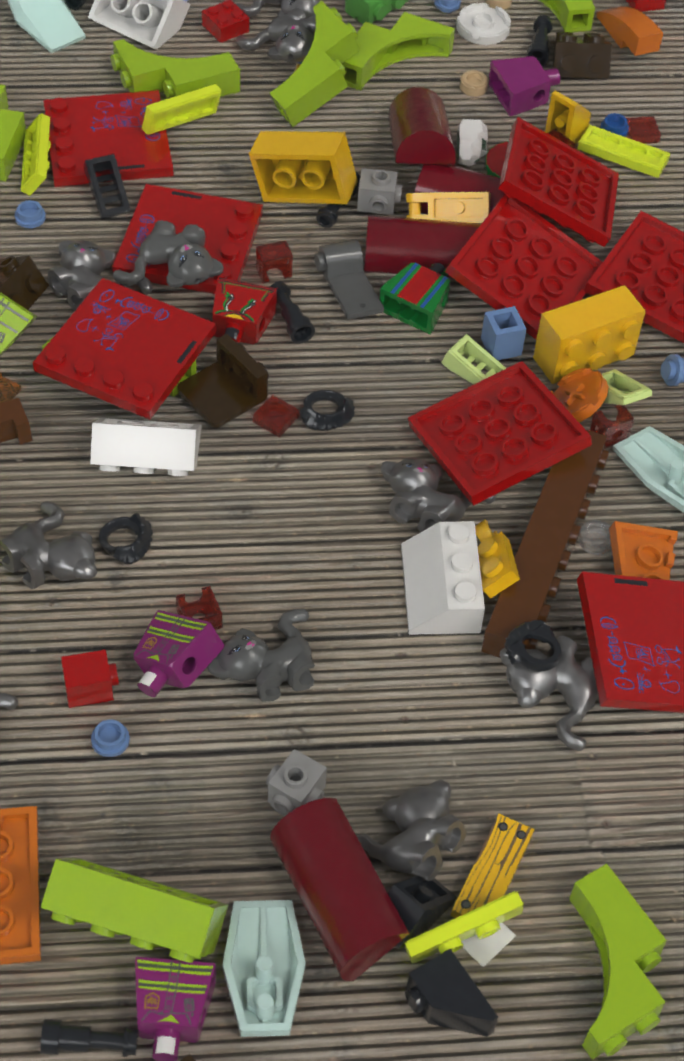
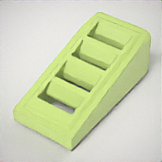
[441,334,506,384]
[602,369,652,405]

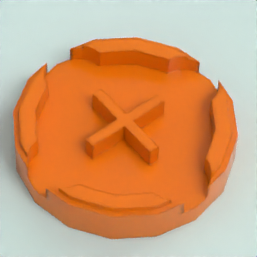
[551,368,609,423]

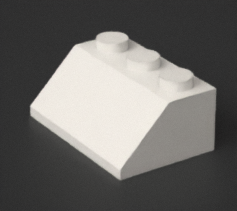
[87,0,191,50]
[90,418,202,476]
[401,521,485,635]

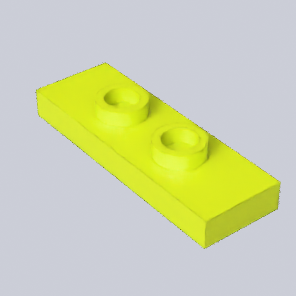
[142,84,222,135]
[21,113,51,196]
[577,125,671,178]
[405,891,524,964]

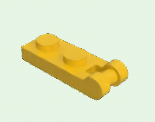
[406,192,490,223]

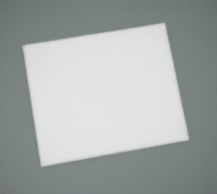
[462,923,516,967]

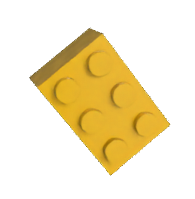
[249,131,358,204]
[533,285,646,384]

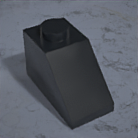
[388,876,457,949]
[405,949,498,1037]

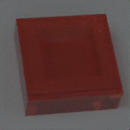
[626,116,661,144]
[253,395,299,437]

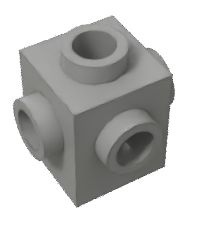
[357,168,402,215]
[266,749,327,816]

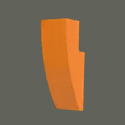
[596,6,663,56]

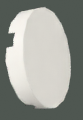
[456,3,511,45]

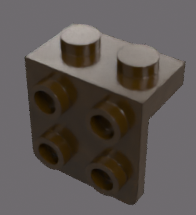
[549,32,612,79]
[0,255,49,310]
[177,334,269,428]

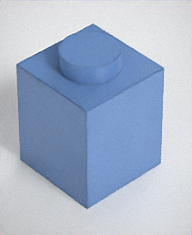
[481,306,527,360]

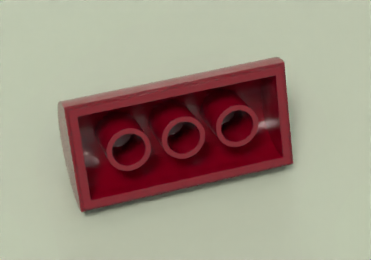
[388,87,456,165]
[414,164,537,224]
[364,215,481,278]
[270,798,409,981]

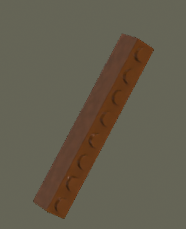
[481,430,610,658]

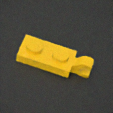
[475,519,520,599]

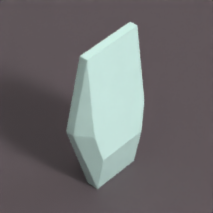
[7,0,86,53]
[613,426,684,513]
[223,900,306,1037]

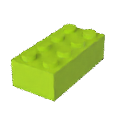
[40,857,228,963]

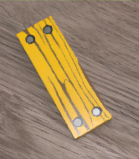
[451,814,535,918]

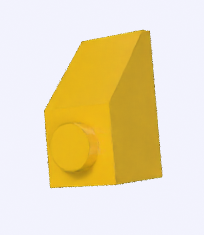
[545,90,591,147]

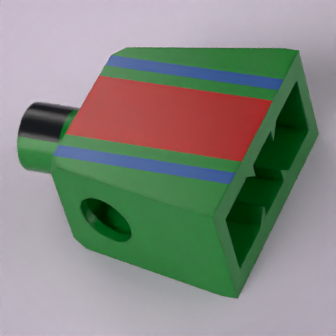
[379,263,451,334]

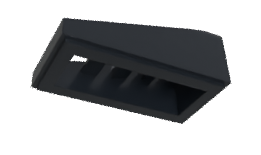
[83,154,131,219]

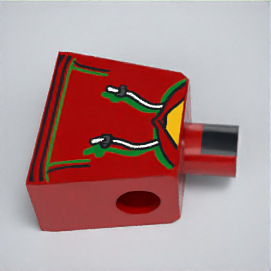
[212,277,277,344]

